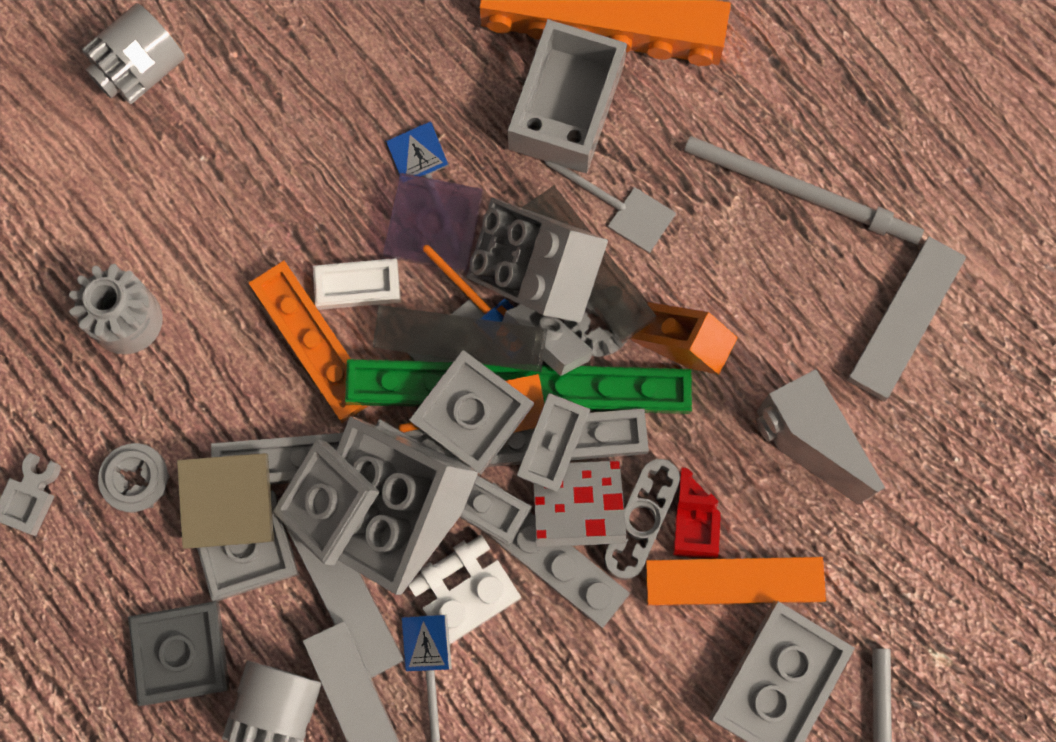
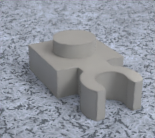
[0,453,61,536]

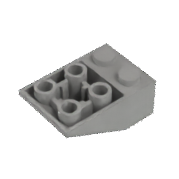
[466,198,608,323]

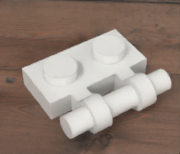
[408,535,522,645]

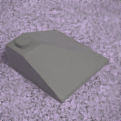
[337,416,478,595]

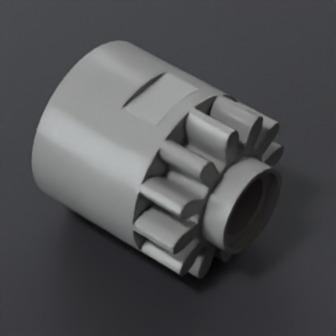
[82,3,185,105]
[69,264,163,354]
[222,661,322,742]

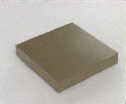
[177,453,274,549]

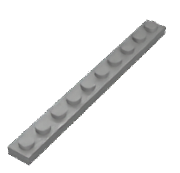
[211,409,649,485]

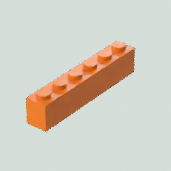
[480,0,731,66]

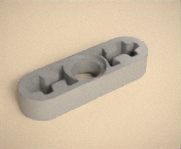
[604,459,680,580]

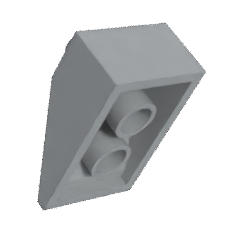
[756,369,885,505]

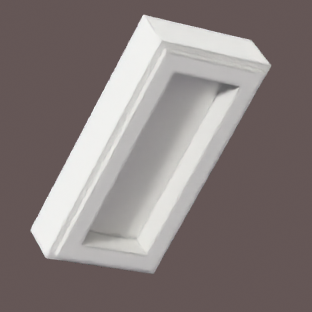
[313,258,401,310]

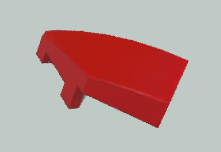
[673,467,721,559]

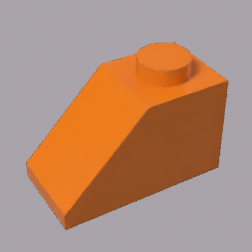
[630,302,738,375]

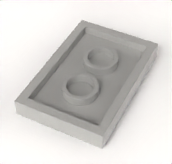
[708,601,855,742]

